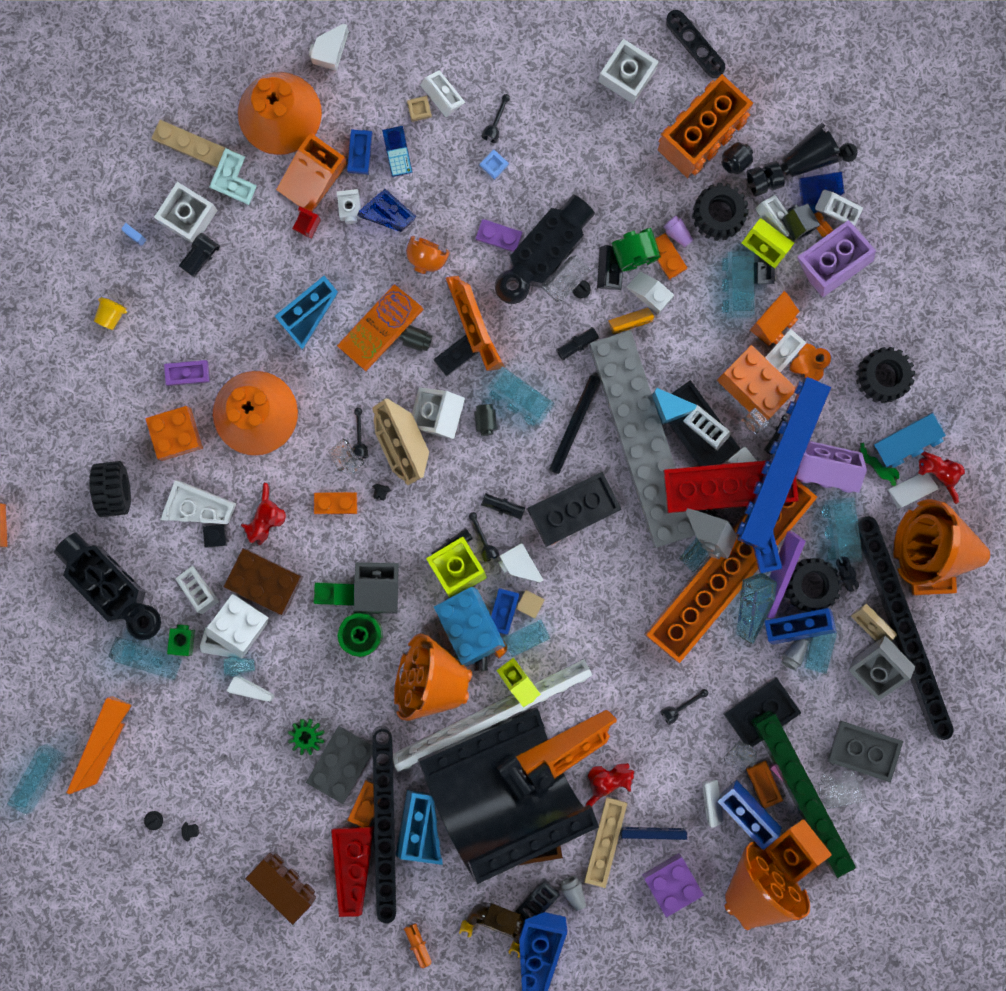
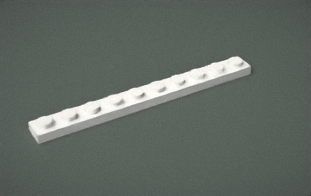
[393,659,593,772]

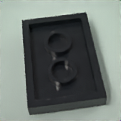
[723,677,801,750]

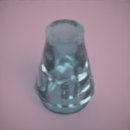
[223,656,255,677]

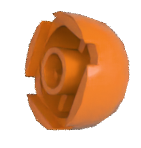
[406,236,450,274]

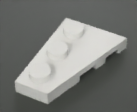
[160,480,236,524]

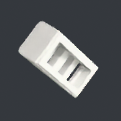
[815,190,863,226]
[683,405,731,450]
[175,566,219,614]
[227,675,275,701]

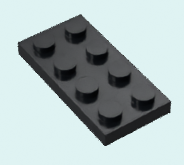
[668,380,740,466]
[527,472,622,547]

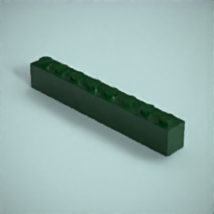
[751,710,856,878]

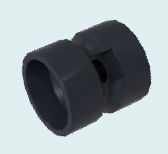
[746,161,785,197]

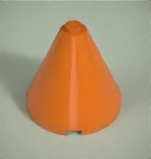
[893,499,990,587]

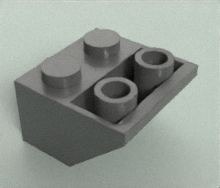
[354,562,399,614]

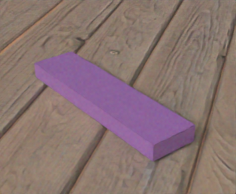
[757,531,806,619]

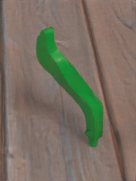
[859,442,899,486]

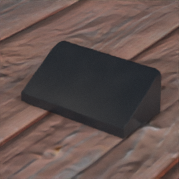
[597,245,623,290]

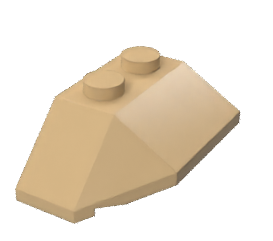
[372,399,429,485]

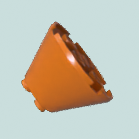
[238,72,322,155]
[213,371,298,455]
[394,633,472,721]
[724,842,810,930]

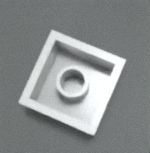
[599,39,659,104]
[154,182,218,243]
[206,594,268,659]

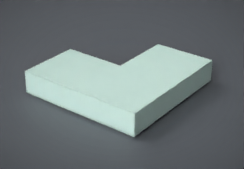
[209,148,257,205]

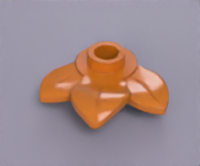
[789,343,831,381]

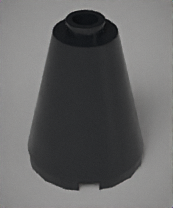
[780,123,843,177]

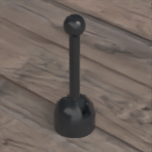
[481,94,510,143]
[351,407,369,459]
[469,512,500,562]
[660,689,708,726]

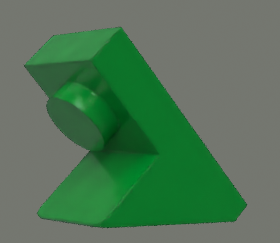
[314,583,354,606]

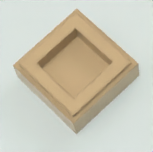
[407,96,432,122]
[516,590,545,618]

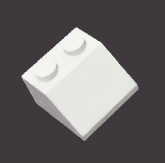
[412,387,465,439]

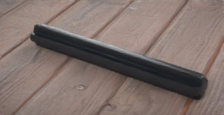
[549,375,600,474]

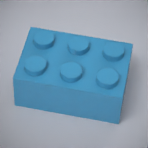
[434,587,505,666]

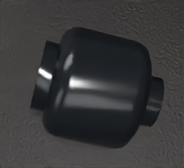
[721,142,753,174]

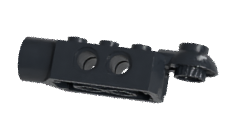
[495,194,595,304]
[54,533,161,640]

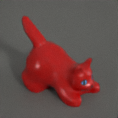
[918,451,965,504]
[241,482,286,546]
[585,763,634,807]

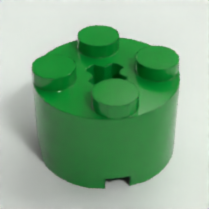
[611,228,661,272]
[337,613,383,657]

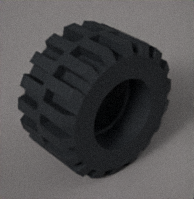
[692,183,749,241]
[856,347,915,403]
[89,461,131,517]
[785,558,842,612]

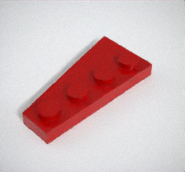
[331,826,374,917]

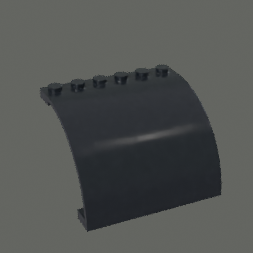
[418,707,599,884]

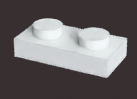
[765,329,806,372]

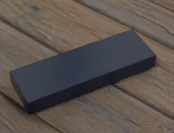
[620,827,687,840]

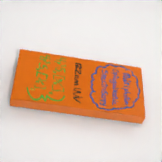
[337,284,424,371]

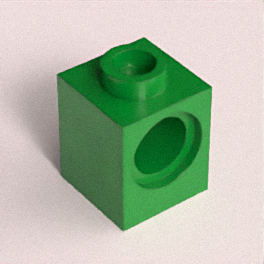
[167,624,195,656]

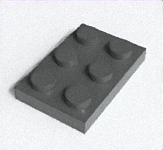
[827,720,904,783]
[306,726,372,804]

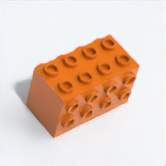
[657,74,753,179]

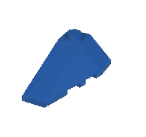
[519,912,568,991]

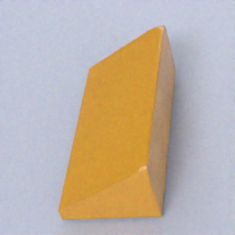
[608,307,655,334]

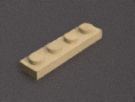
[151,120,234,168]
[584,797,627,888]

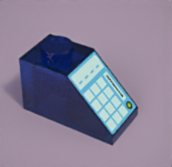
[382,126,413,177]

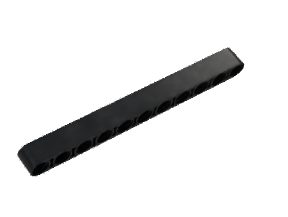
[854,516,954,740]

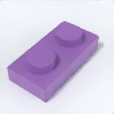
[476,219,522,252]
[164,360,210,386]

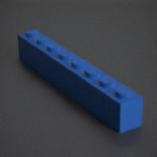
[736,377,831,550]

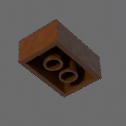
[224,548,304,615]
[245,852,316,925]

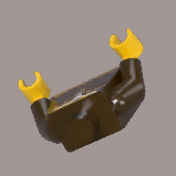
[459,902,524,958]

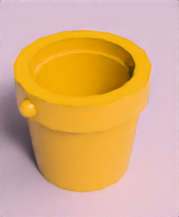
[94,296,127,330]

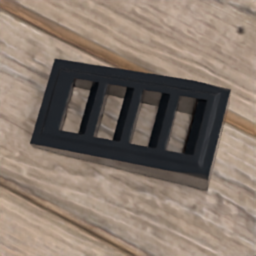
[515,878,560,920]

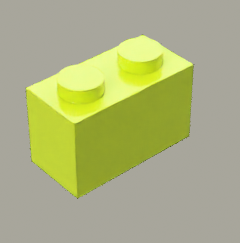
[741,218,794,268]
[496,657,541,708]

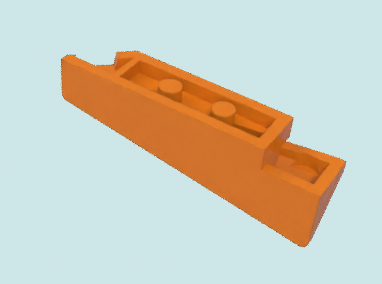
[446,276,505,371]
[66,696,132,794]
[516,710,617,779]

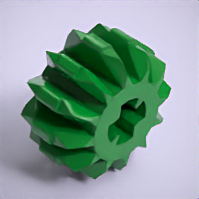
[288,718,325,755]

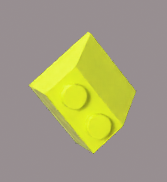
[426,537,487,598]

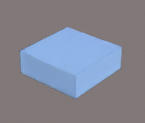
[479,150,509,180]
[121,223,146,246]

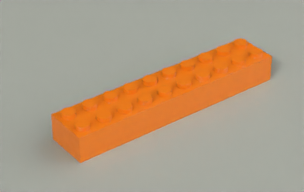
[644,479,817,663]

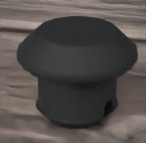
[839,143,858,162]
[572,280,591,299]
[372,484,391,501]
[144,811,163,830]
[181,822,199,842]

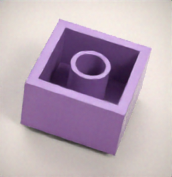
[642,853,704,918]

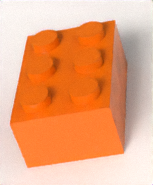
[716,345,795,425]

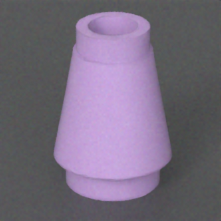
[663,215,693,247]

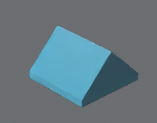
[652,388,697,425]

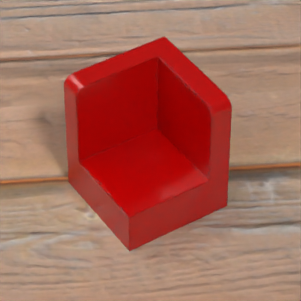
[292,206,321,239]

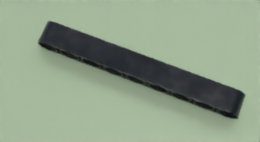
[372,726,396,924]

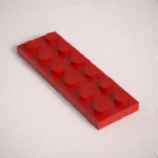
[663,460,799,514]

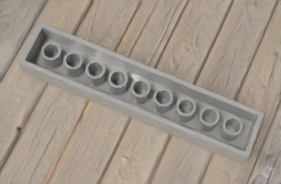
[589,330,695,548]

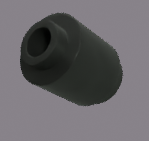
[400,325,433,352]
[474,404,497,436]

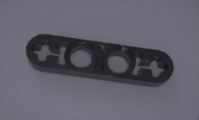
[666,10,726,78]

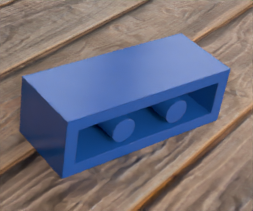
[765,608,837,645]
[717,780,782,850]

